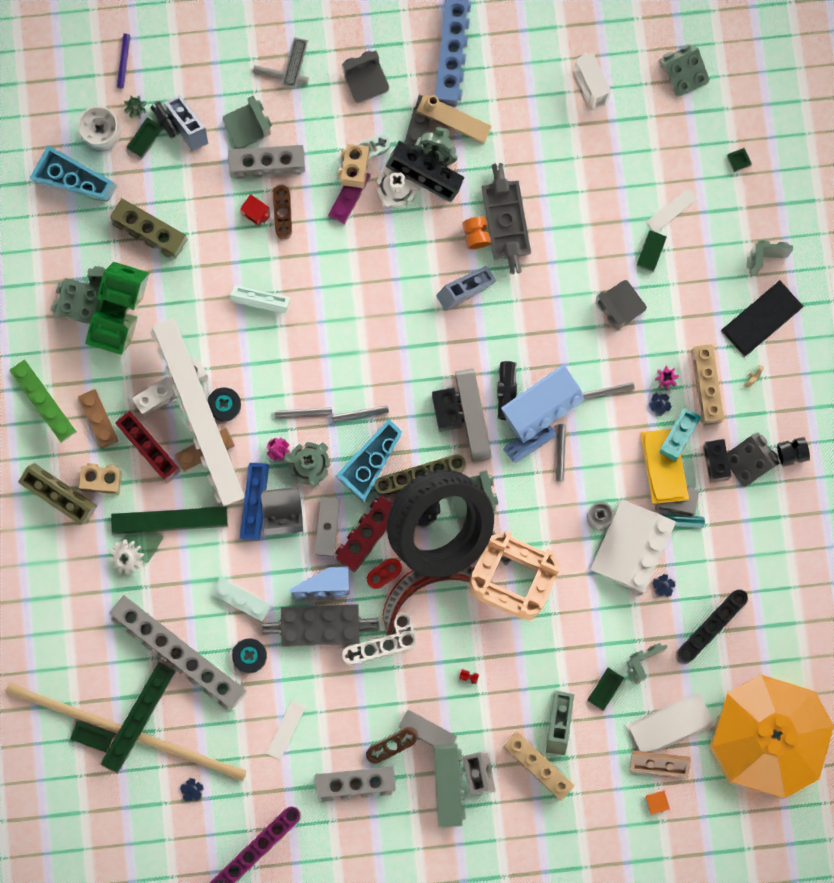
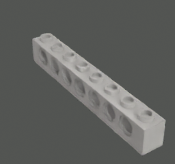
[109,595,247,710]

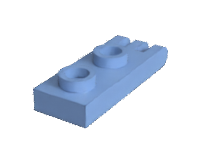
[503,425,557,463]

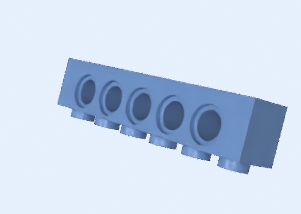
[435,0,472,107]

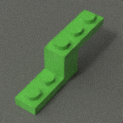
[9,359,77,443]

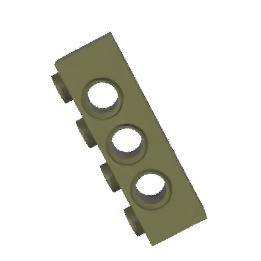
[110,198,188,258]
[18,463,98,525]

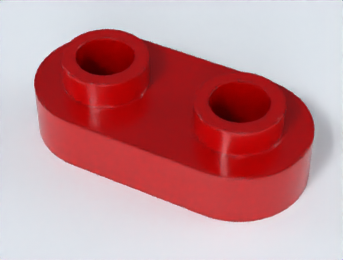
[367,558,402,589]

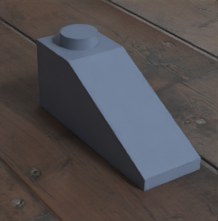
[164,95,209,151]
[436,266,496,311]

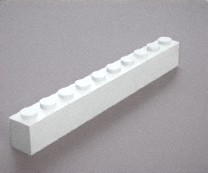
[150,317,245,506]

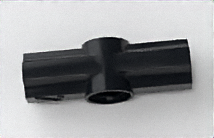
[497,361,517,420]

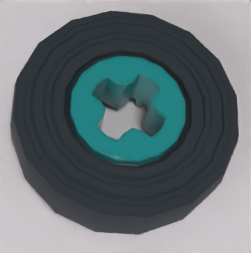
[207,387,241,421]
[232,638,267,673]

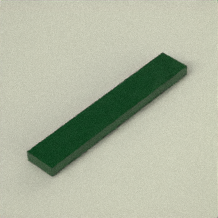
[111,507,228,534]
[100,662,176,774]

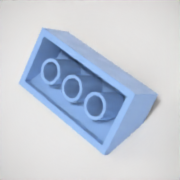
[501,364,585,443]

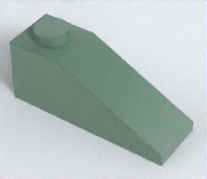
[546,691,574,756]

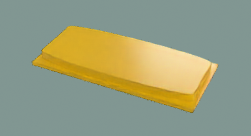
[640,429,689,504]

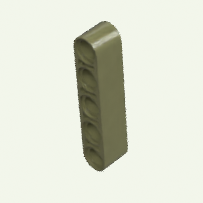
[375,454,466,497]

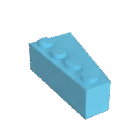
[29,146,117,202]
[335,419,403,502]

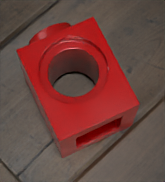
[240,194,270,226]

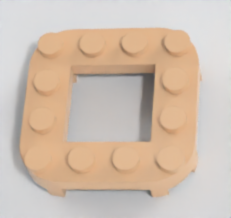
[469,531,560,621]

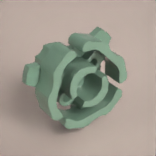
[414,126,458,167]
[284,442,330,487]

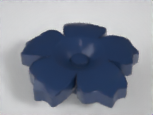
[648,393,672,416]
[652,574,676,597]
[180,778,204,801]

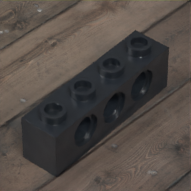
[385,141,465,203]

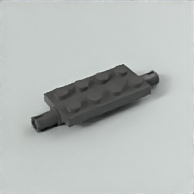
[481,163,531,275]
[262,604,379,647]

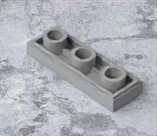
[314,497,340,557]

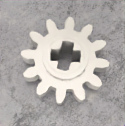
[109,539,144,575]

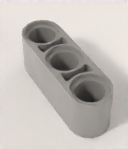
[398,709,457,747]

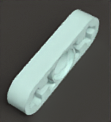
[339,134,390,167]

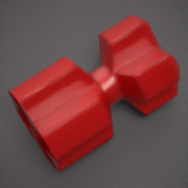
[459,669,479,684]

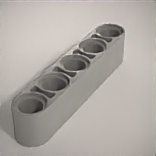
[455,368,492,462]

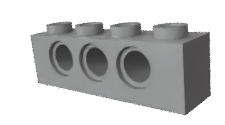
[228,145,306,179]
[315,766,396,802]

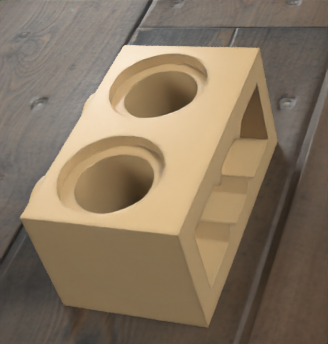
[338,144,370,188]
[79,463,122,495]

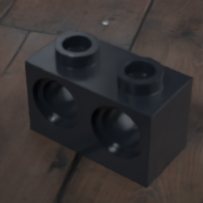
[432,387,465,432]
[703,439,731,483]

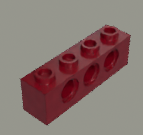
[115,410,181,484]
[335,495,393,573]

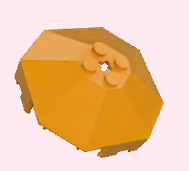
[709,675,834,799]

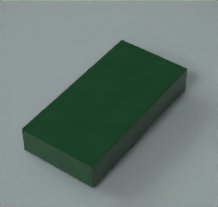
[126,117,163,159]
[636,230,667,272]
[587,668,624,711]
[70,721,114,753]

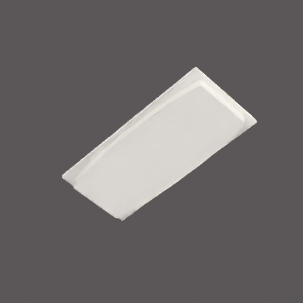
[625,692,715,753]

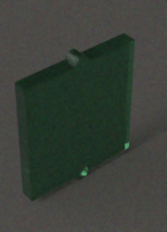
[123,531,164,564]

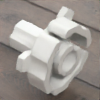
[377,164,421,208]

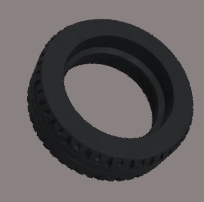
[387,469,495,578]

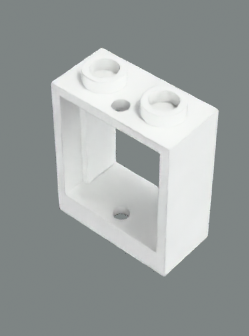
[573,52,612,111]

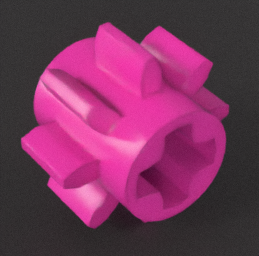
[654,365,679,391]
[266,437,290,461]

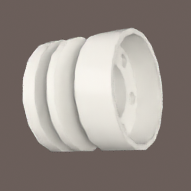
[78,105,121,151]

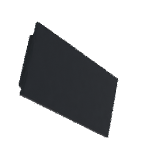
[721,280,804,357]

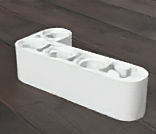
[342,612,416,665]

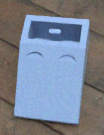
[290,567,350,600]

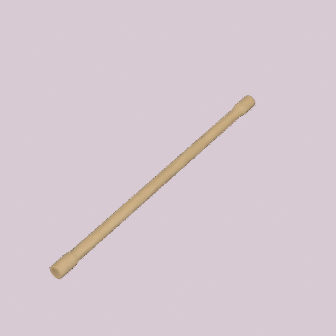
[5,682,247,782]

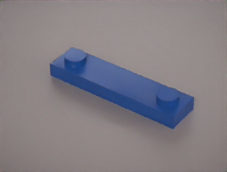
[240,463,269,541]

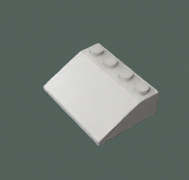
[590,500,676,594]

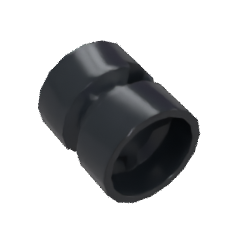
[777,437,810,467]

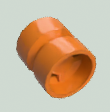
[462,216,491,250]

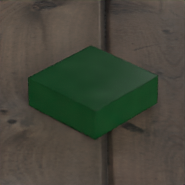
[727,147,752,173]

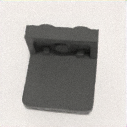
[342,50,390,103]
[595,280,647,331]
[727,433,780,487]
[261,487,304,535]

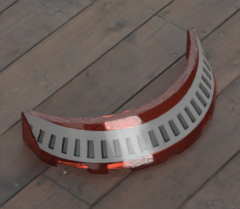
[382,566,493,636]

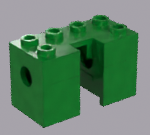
[85,261,150,355]

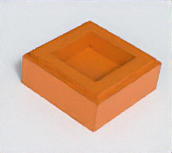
[645,790,670,815]

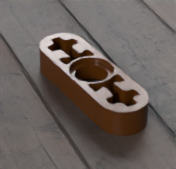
[273,185,292,240]
[366,727,418,764]

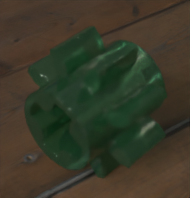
[124,95,147,119]

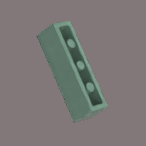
[433,744,466,827]

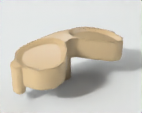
[743,364,764,388]

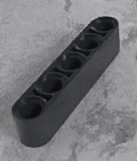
[676,589,748,664]

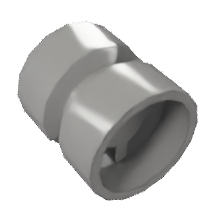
[587,502,614,530]

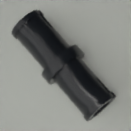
[150,102,180,138]

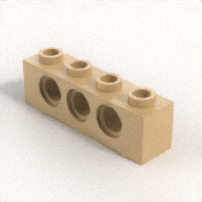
[691,344,724,425]
[503,732,575,801]

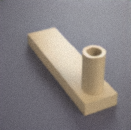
[416,94,492,144]

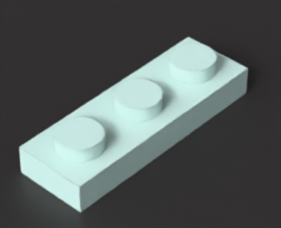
[230,285,290,314]
[212,577,272,622]

